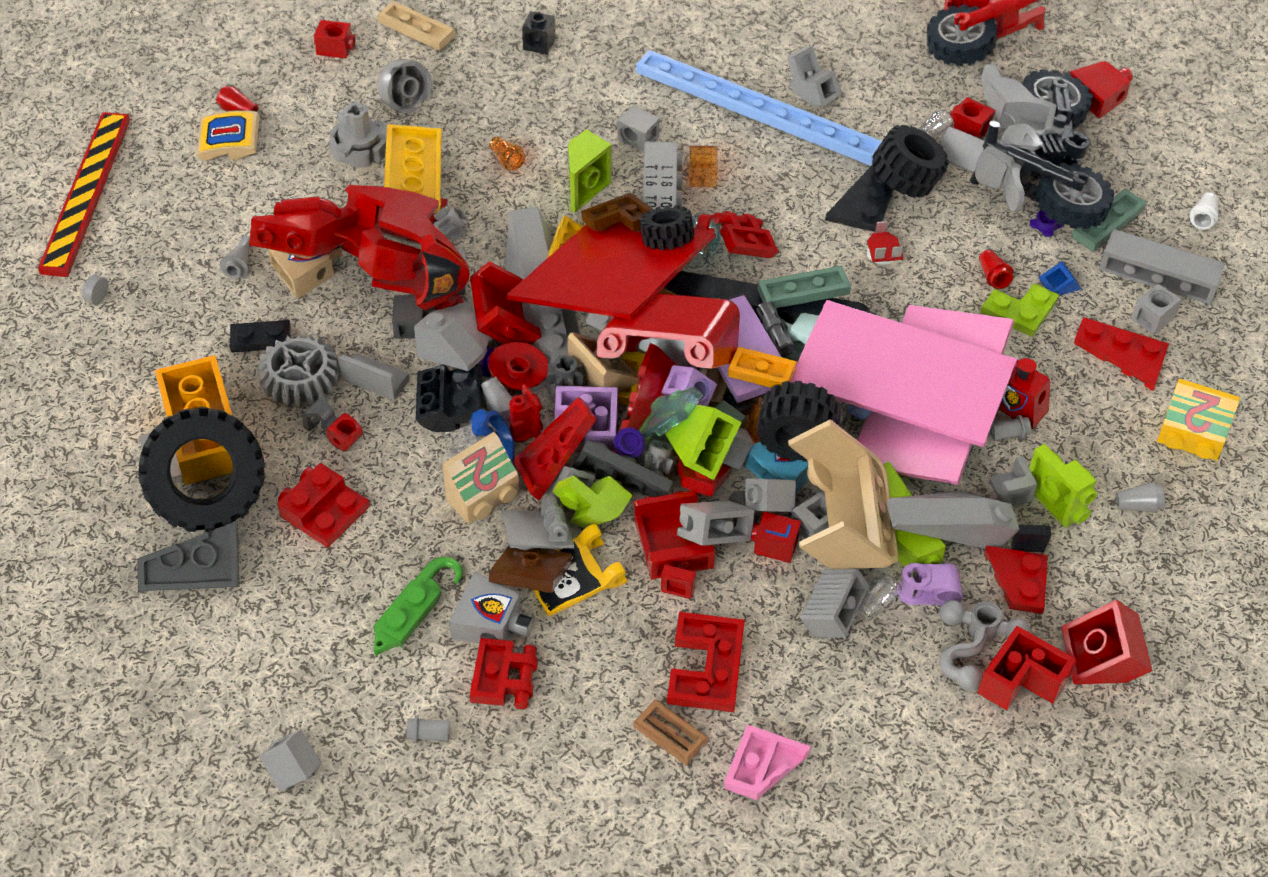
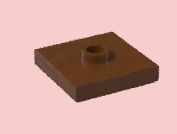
[489,546,572,593]

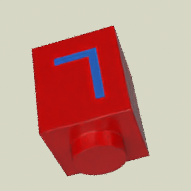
[751,511,801,563]

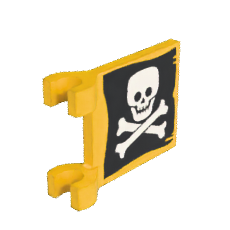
[533,523,627,616]

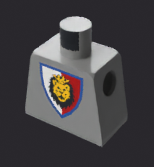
[449,572,534,643]

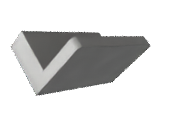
[941,126,985,172]
[339,353,409,400]

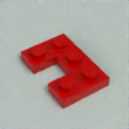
[667,612,745,713]

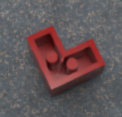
[977,625,1077,711]

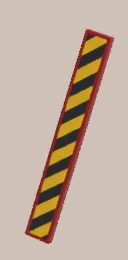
[38,112,130,277]

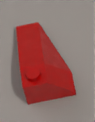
[613,343,678,454]

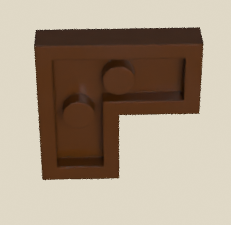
[581,193,655,232]

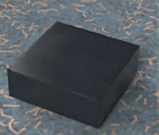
[1011,524,1052,552]

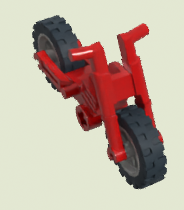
[927,0,1046,66]

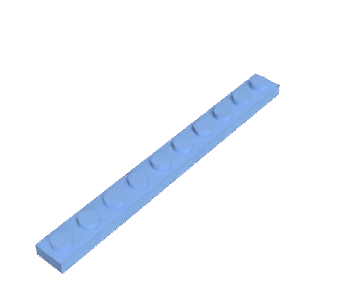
[636,50,882,166]

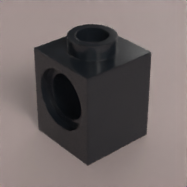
[522,11,555,55]

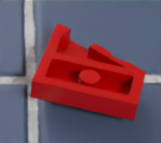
[674,451,732,497]
[984,546,1048,614]

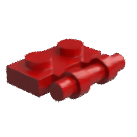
[713,211,779,258]
[469,638,539,710]

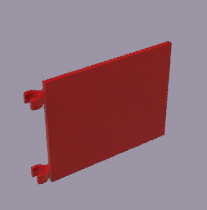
[507,214,716,320]

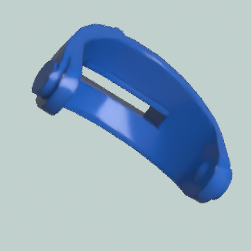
[471,409,515,464]

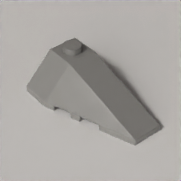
[414,300,493,371]
[886,491,1019,549]

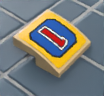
[197,111,260,161]

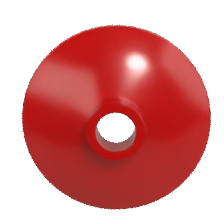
[488,342,548,390]

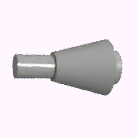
[220,235,250,278]

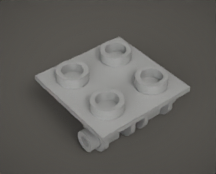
[501,495,574,550]

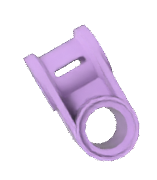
[896,563,963,606]

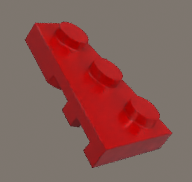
[1074,317,1169,391]
[513,397,596,501]

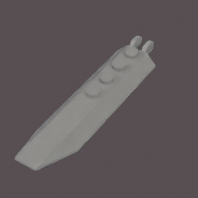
[505,207,586,403]

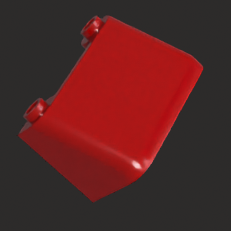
[597,293,740,369]

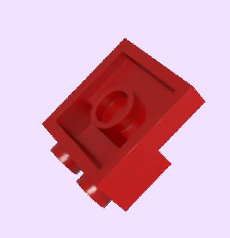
[277,463,370,548]

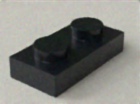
[230,320,291,353]

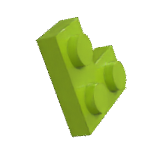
[980,283,1059,337]

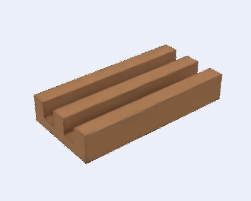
[633,699,709,766]

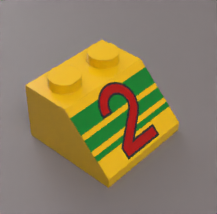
[1157,378,1240,461]

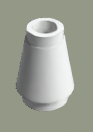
[1190,193,1218,230]

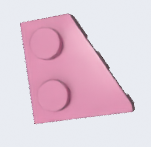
[724,724,811,800]

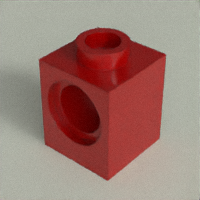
[313,20,356,59]
[950,97,995,139]

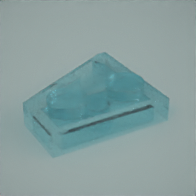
[639,386,703,446]

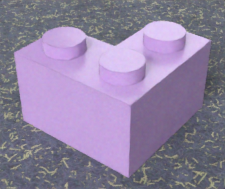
[555,386,618,452]

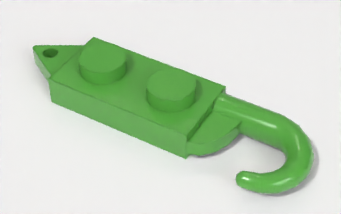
[373,557,463,655]

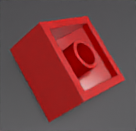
[1061,600,1153,685]

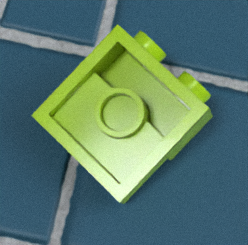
[1029,443,1098,528]

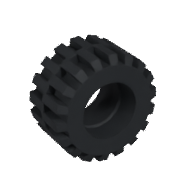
[872,124,949,198]
[757,381,841,462]

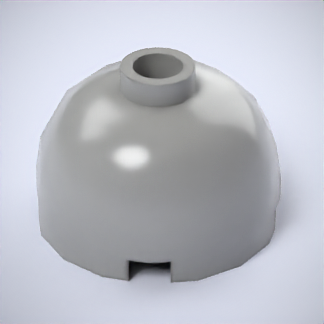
[377,59,432,114]

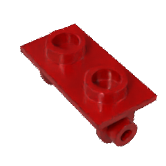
[509,384,543,442]

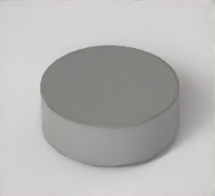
[82,274,109,305]

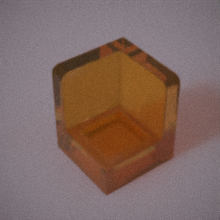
[689,145,718,188]

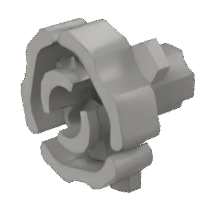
[329,102,387,167]

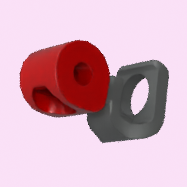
[302,396,363,452]

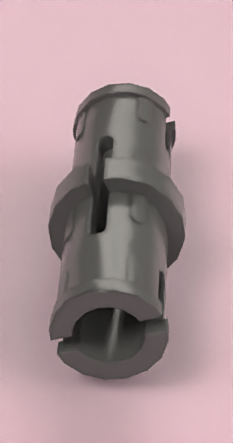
[756,301,795,357]

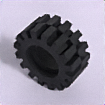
[640,205,694,250]

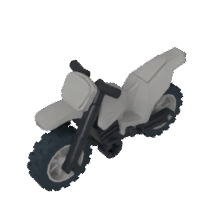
[970,64,1114,229]

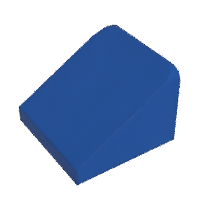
[1038,261,1082,296]

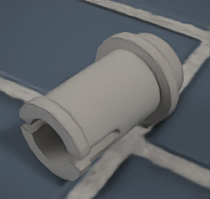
[990,415,1031,441]
[406,715,450,743]

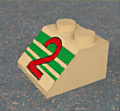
[442,432,519,524]

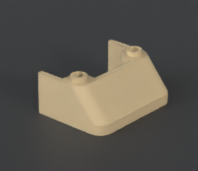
[788,419,898,569]

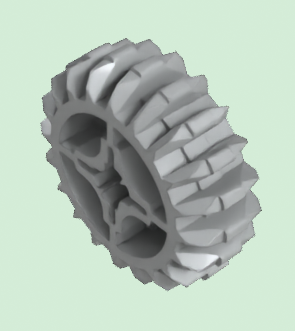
[257,334,340,408]

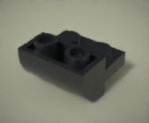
[415,363,483,432]

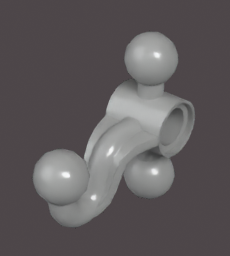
[939,600,1031,692]

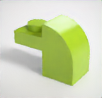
[552,475,633,528]

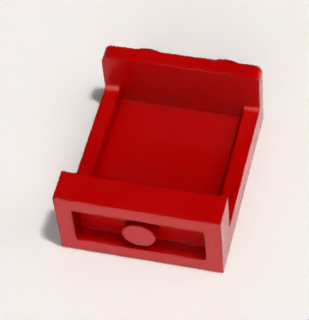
[470,262,542,345]
[634,491,715,580]

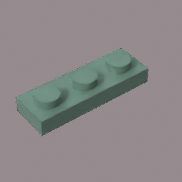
[1071,189,1147,252]
[757,265,851,308]

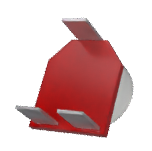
[867,221,903,265]

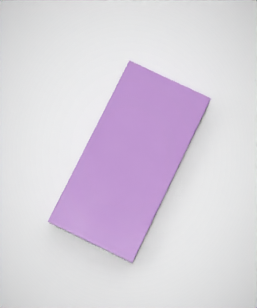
[717,295,781,403]

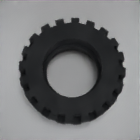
[138,407,265,532]

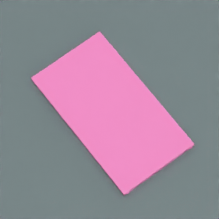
[791,300,1017,447]
[857,305,1014,485]

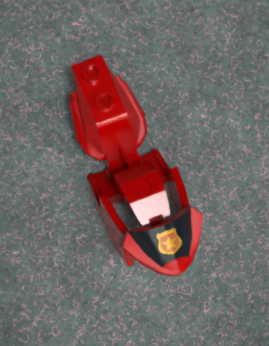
[249,185,470,310]

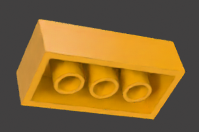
[154,355,233,485]

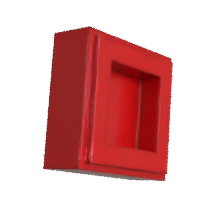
[661,564,696,599]

